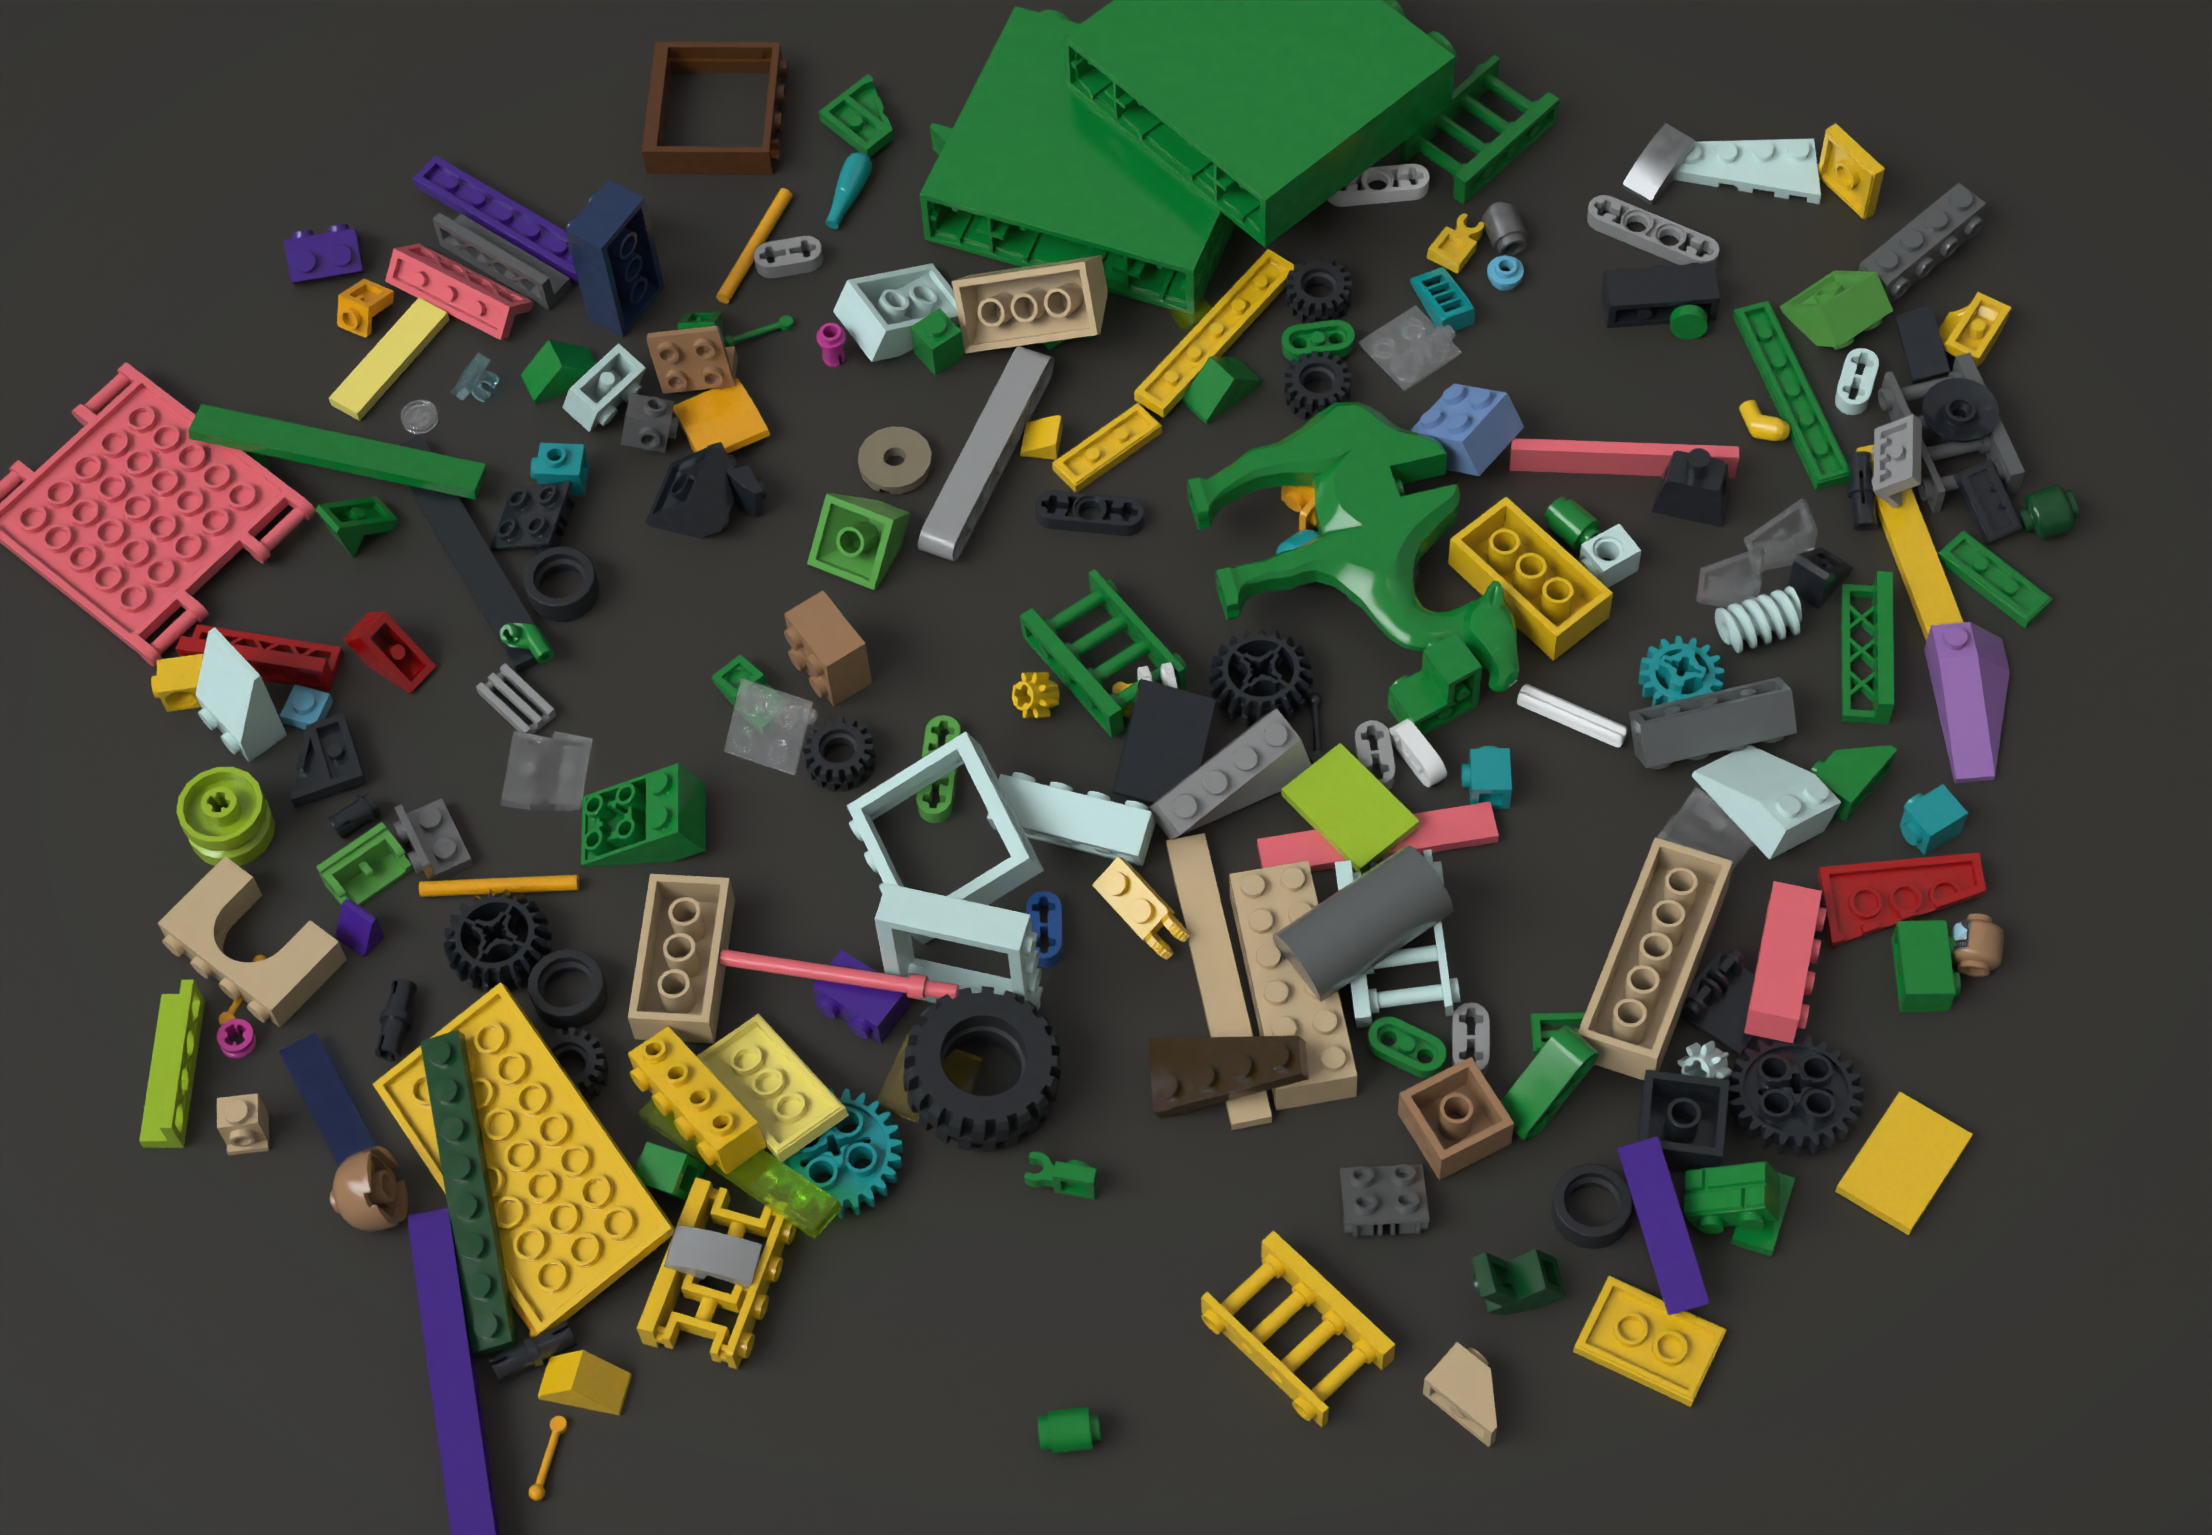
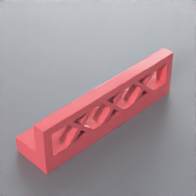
[385,243,534,340]

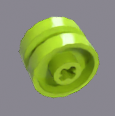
[176,767,275,866]

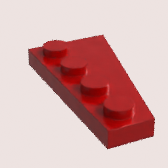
[1817,852,1986,948]

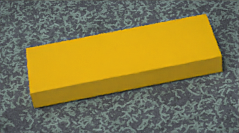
[1052,403,1162,493]

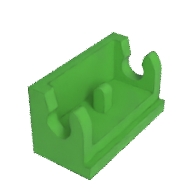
[316,822,414,906]

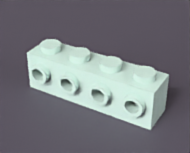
[987,772,1156,866]

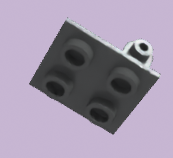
[1340,1164,1430,1237]

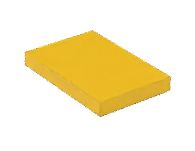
[1835,1091,1973,1236]
[1573,1276,1727,1407]

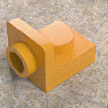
[337,279,394,338]
[1281,486,1317,531]

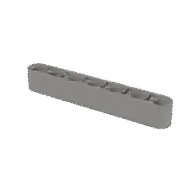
[918,346,1055,561]

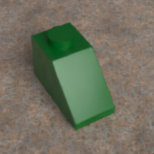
[1810,745,1897,822]

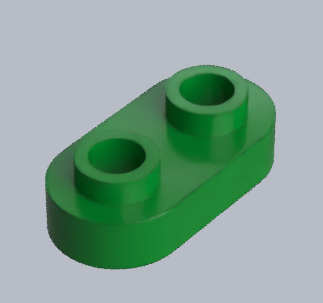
[1281,320,1355,362]
[1368,1017,1446,1078]

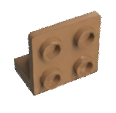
[646,326,738,394]

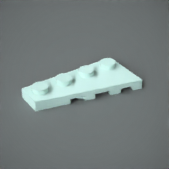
[1673,139,1821,204]

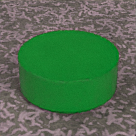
[1670,305,1707,339]

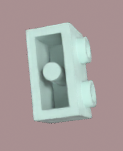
[562,343,646,432]

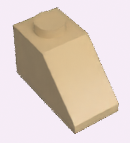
[1423,1342,1497,1448]

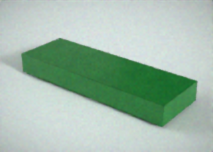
[1938,530,2053,629]

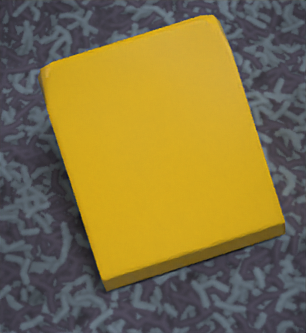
[1020,415,1063,460]

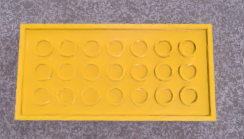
[373,982,675,1334]

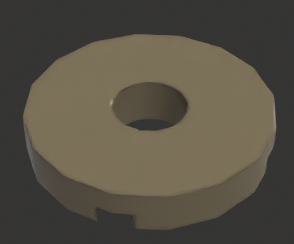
[858,426,933,495]

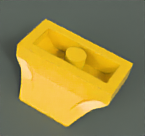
[1939,292,2011,367]

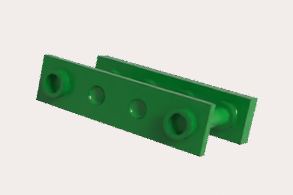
[1400,55,1560,205]
[1020,569,1188,738]

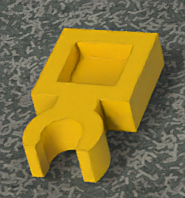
[1427,213,1484,274]

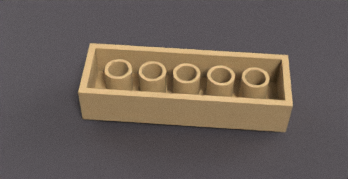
[1578,837,1733,1080]
[1229,861,1357,1111]

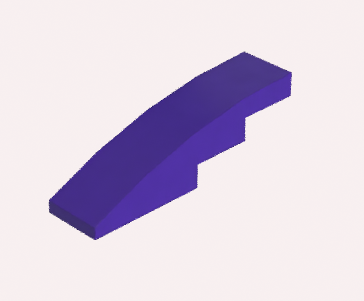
[1617,1136,1710,1315]

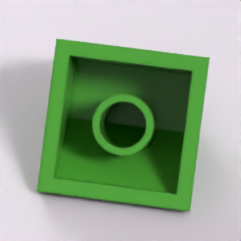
[1779,270,1893,350]

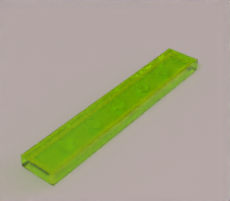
[638,1098,842,1239]

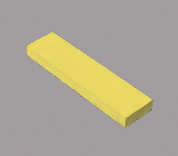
[329,297,450,421]

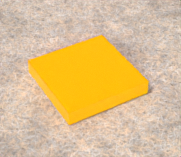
[1818,123,1885,220]

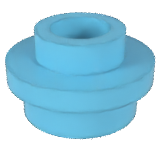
[1487,255,1524,291]

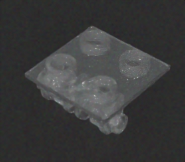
[1358,305,1462,391]
[724,678,818,775]

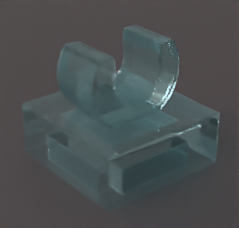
[451,352,500,402]

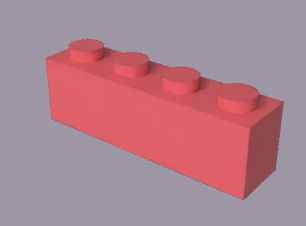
[1744,881,1827,1043]

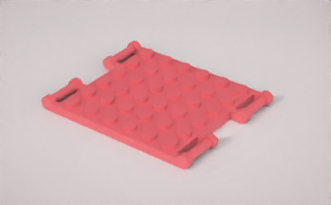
[0,362,317,667]

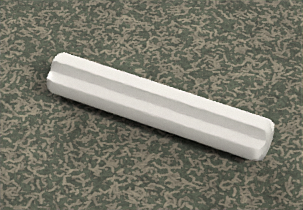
[1517,684,1628,747]

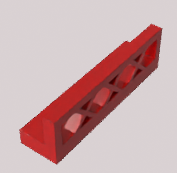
[176,624,344,691]

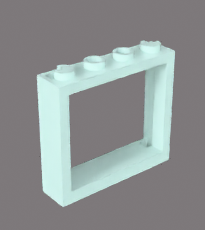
[847,731,1044,945]
[875,883,1043,1011]

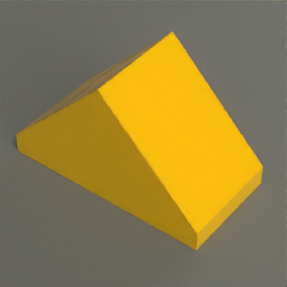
[537,1350,632,1416]

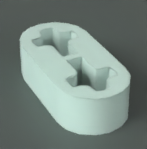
[1835,348,1879,415]

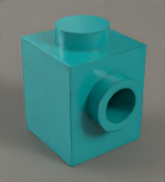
[531,443,590,496]
[1461,746,1512,809]
[1899,784,1968,855]

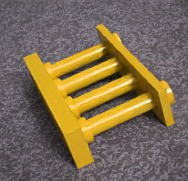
[1201,1230,1395,1427]

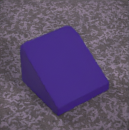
[336,899,384,957]

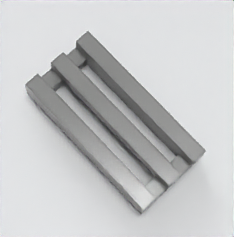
[476,663,557,740]

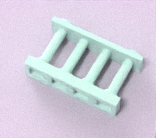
[1335,849,1461,1028]

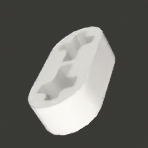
[1389,719,1447,787]

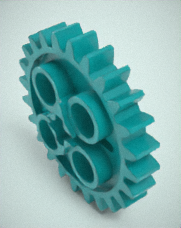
[768,1089,903,1219]

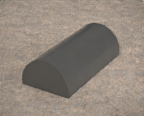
[1273,845,1454,1002]

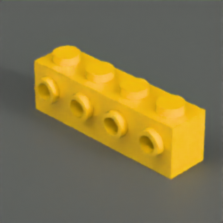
[628,1026,767,1175]

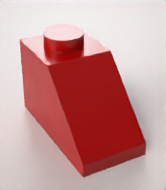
[343,611,436,693]

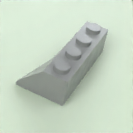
[1148,708,1311,840]

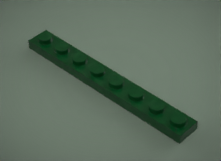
[420,1030,518,1356]

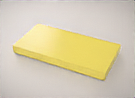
[697,1013,849,1163]

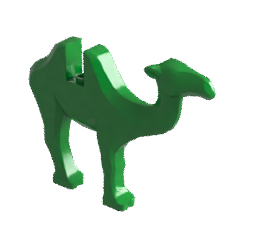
[1187,402,1519,692]

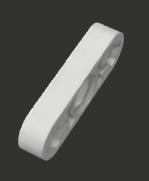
[1328,164,1429,207]

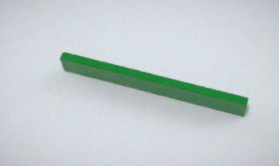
[188,404,487,499]

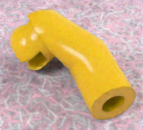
[1739,400,1790,442]

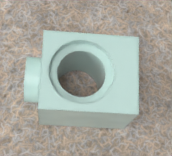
[1579,524,1641,588]

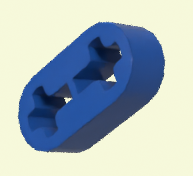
[1026,891,1063,968]

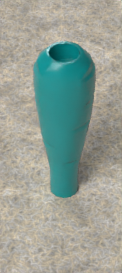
[825,152,872,229]

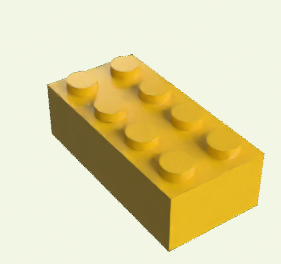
[1448,497,1613,661]

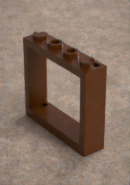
[642,42,789,175]

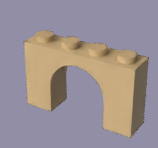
[158,856,347,1028]

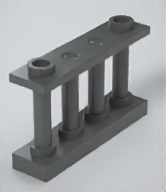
[1878,353,2025,514]

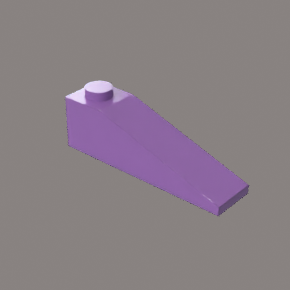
[1924,622,2010,783]

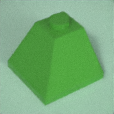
[807,493,911,590]

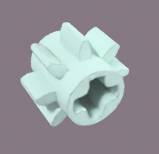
[1677,1041,1732,1079]

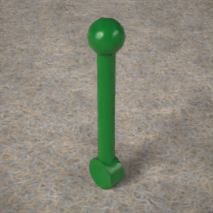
[723,315,794,347]

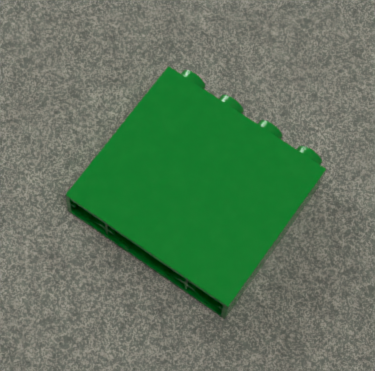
[1063,0,1457,247]
[920,6,1236,316]

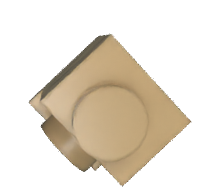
[217,1093,269,1156]

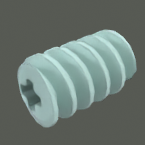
[1715,586,1802,653]

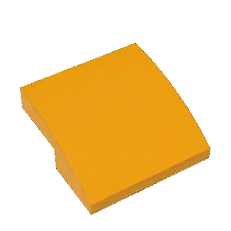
[673,378,770,454]

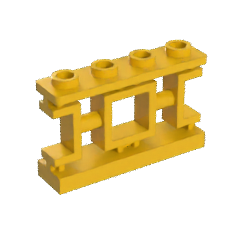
[637,1178,797,1369]

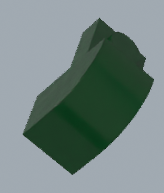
[1471,1249,1566,1315]

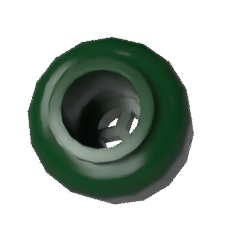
[2019,484,2080,540]

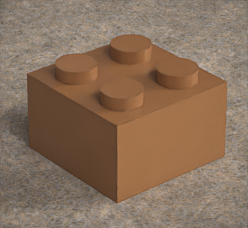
[784,590,872,707]
[1398,1057,1514,1181]

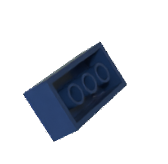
[565,180,665,337]

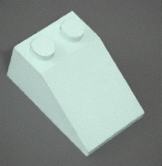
[833,263,959,362]
[196,627,287,762]
[1692,744,1841,860]

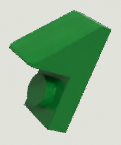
[316,496,398,557]

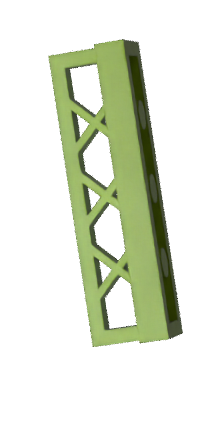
[139,979,205,1148]

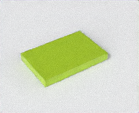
[1281,743,1420,872]

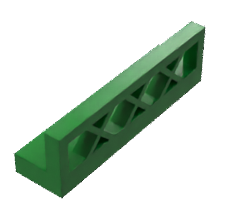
[1841,571,1894,724]

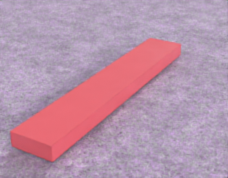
[1509,438,1739,479]
[1257,802,1499,872]

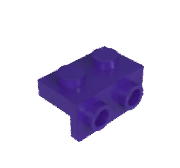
[283,224,364,284]

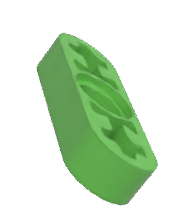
[916,715,961,823]

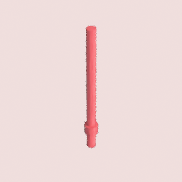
[719,949,959,1000]

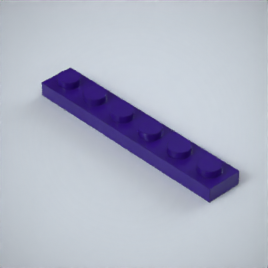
[413,155,578,283]

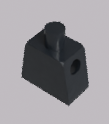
[1652,448,1730,527]

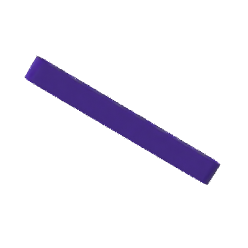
[408,1206,501,1535]

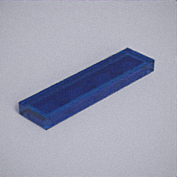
[279,1032,376,1166]

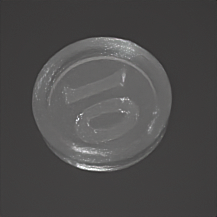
[401,399,438,434]

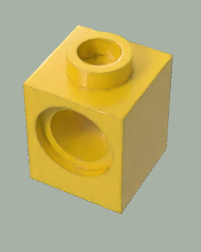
[151,654,203,712]

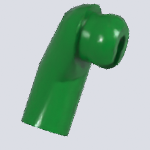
[500,623,554,664]

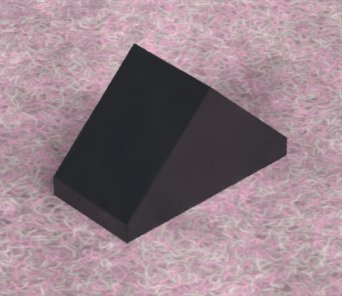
[1788,548,1853,610]

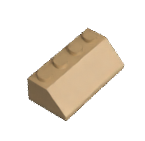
[952,255,1108,353]

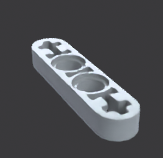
[1587,195,1720,267]

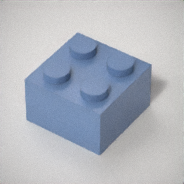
[1410,383,1524,476]

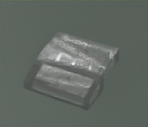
[500,731,592,811]
[1657,787,1755,877]

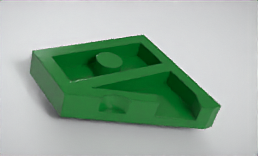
[819,74,894,158]

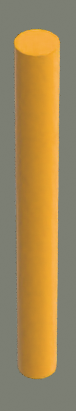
[716,188,793,304]
[419,875,579,897]

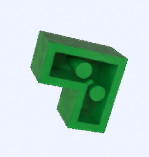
[1388,632,1482,736]

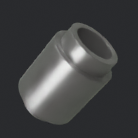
[1482,202,1528,257]

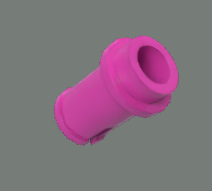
[816,323,846,367]

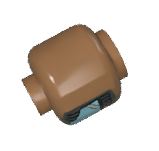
[1951,914,2005,977]

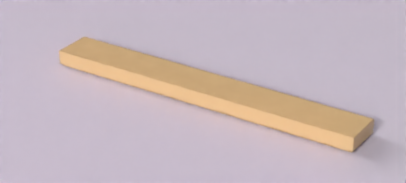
[1166,833,1272,1130]

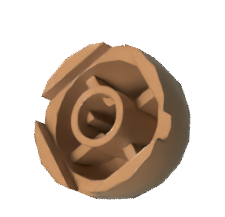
[330,1146,408,1232]

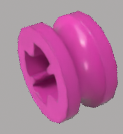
[217,1018,256,1059]

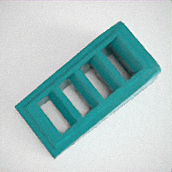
[1410,267,1475,336]

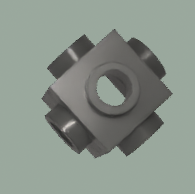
[621,393,679,453]

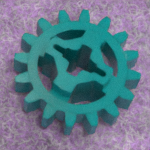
[1638,636,1724,706]

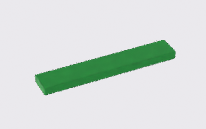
[1733,300,1850,491]

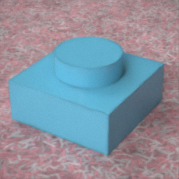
[280,684,333,730]

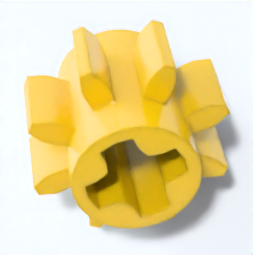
[1012,672,1060,718]

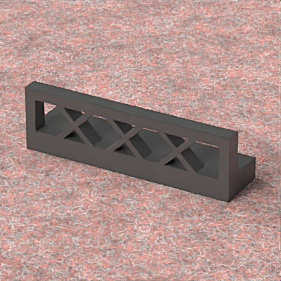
[432,212,572,310]

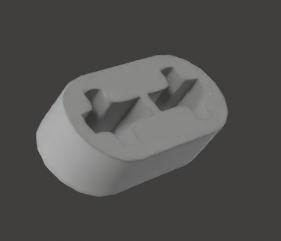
[754,236,823,278]
[1354,720,1395,790]
[1452,1002,1490,1075]

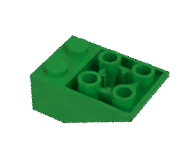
[581,763,706,867]

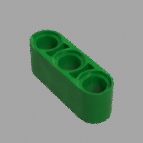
[1501,1025,1599,1142]

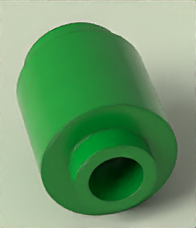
[1544,497,1601,551]
[1038,1406,1101,1454]

